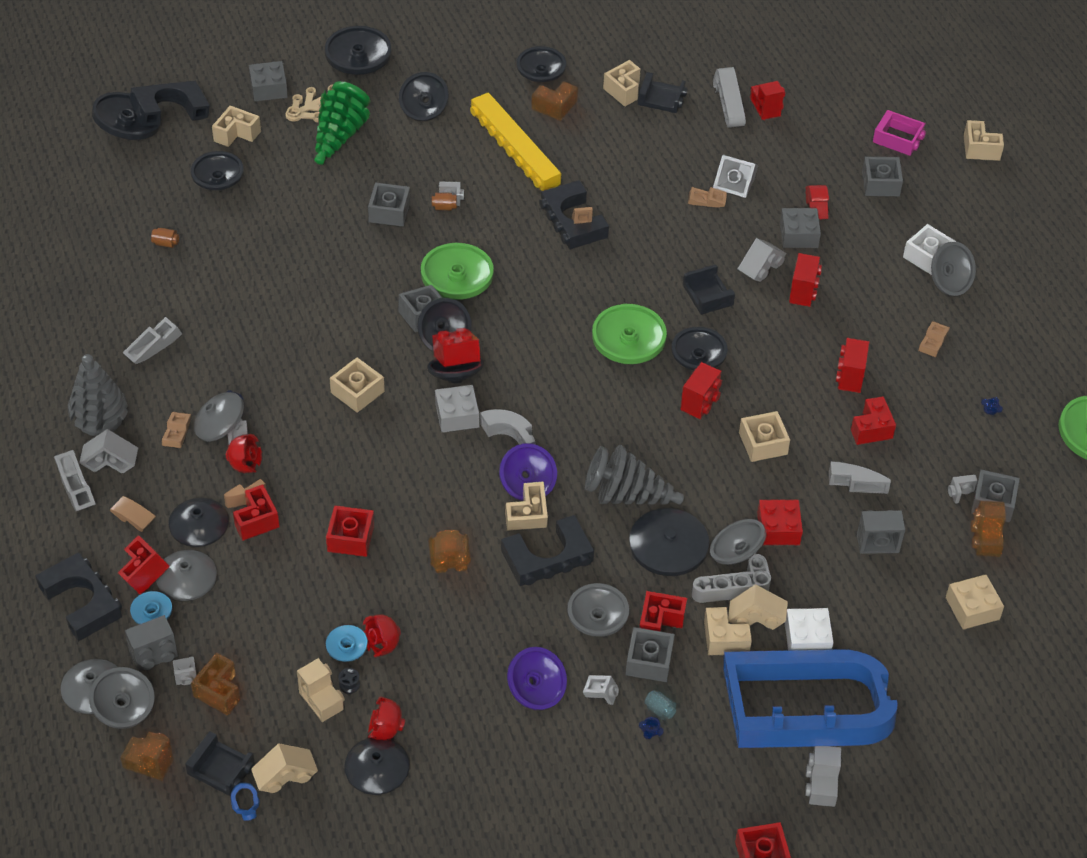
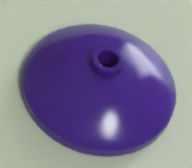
[499,443,557,501]
[507,647,567,710]

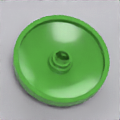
[421,243,493,299]
[592,304,667,364]
[1059,396,1087,460]

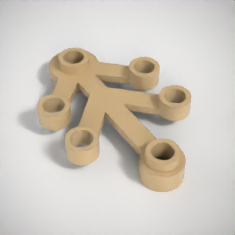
[286,85,333,122]

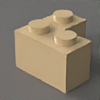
[603,60,640,106]
[212,106,261,147]
[964,120,1004,161]
[505,482,548,531]
[728,584,788,630]
[704,607,751,655]
[297,658,344,722]
[251,743,318,793]

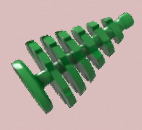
[314,81,370,165]

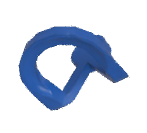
[231,783,260,820]

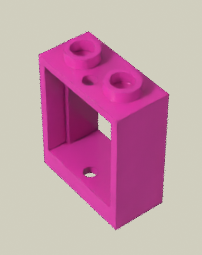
[873,110,926,156]

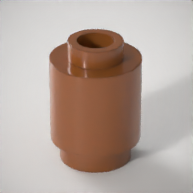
[432,193,457,210]
[151,228,179,248]

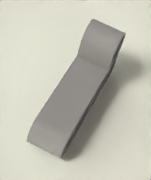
[713,67,746,128]
[692,554,771,603]

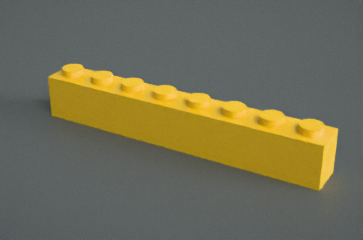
[470,92,561,191]

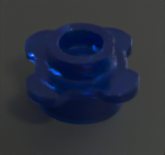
[981,397,1003,415]
[639,717,663,739]

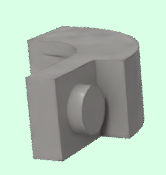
[480,409,536,445]
[54,450,95,511]

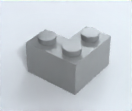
[738,238,786,282]
[79,429,138,473]
[805,746,841,807]

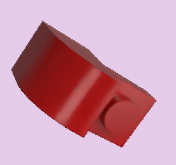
[805,185,829,220]

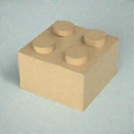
[330,358,384,413]
[739,411,790,462]
[946,575,1004,629]

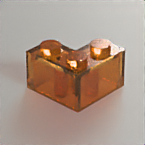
[532,81,578,121]
[971,501,1006,557]
[191,652,240,716]
[120,731,174,781]

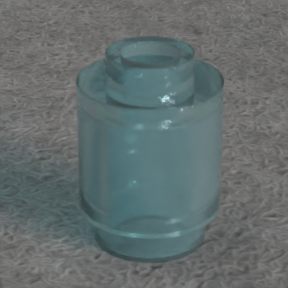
[644,690,676,720]

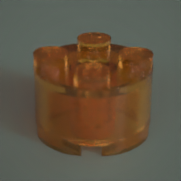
[428,530,471,573]

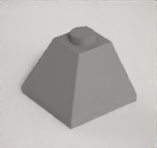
[713,155,758,198]

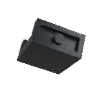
[638,72,688,113]
[683,264,735,315]
[185,731,255,796]

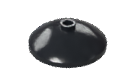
[517,46,566,82]
[399,72,449,121]
[191,151,244,190]
[417,298,471,351]
[671,327,728,370]
[427,358,484,383]
[169,498,229,547]
[345,738,409,795]

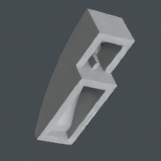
[123,317,182,364]
[829,462,891,494]

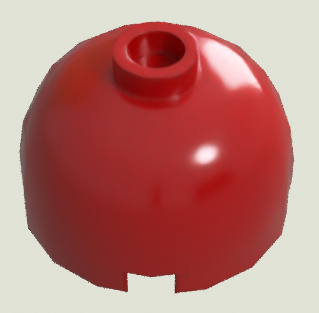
[226,434,262,473]
[363,615,401,657]
[368,697,405,740]

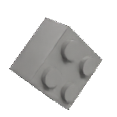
[435,385,479,432]

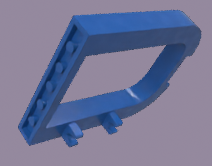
[723,650,897,748]

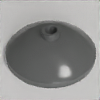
[931,242,976,296]
[194,392,244,442]
[710,519,766,565]
[156,550,217,601]
[567,583,629,637]
[61,659,117,714]
[89,667,154,729]

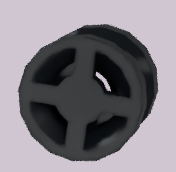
[338,668,360,694]

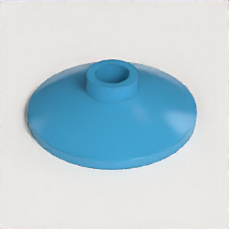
[130,591,172,624]
[326,625,368,662]

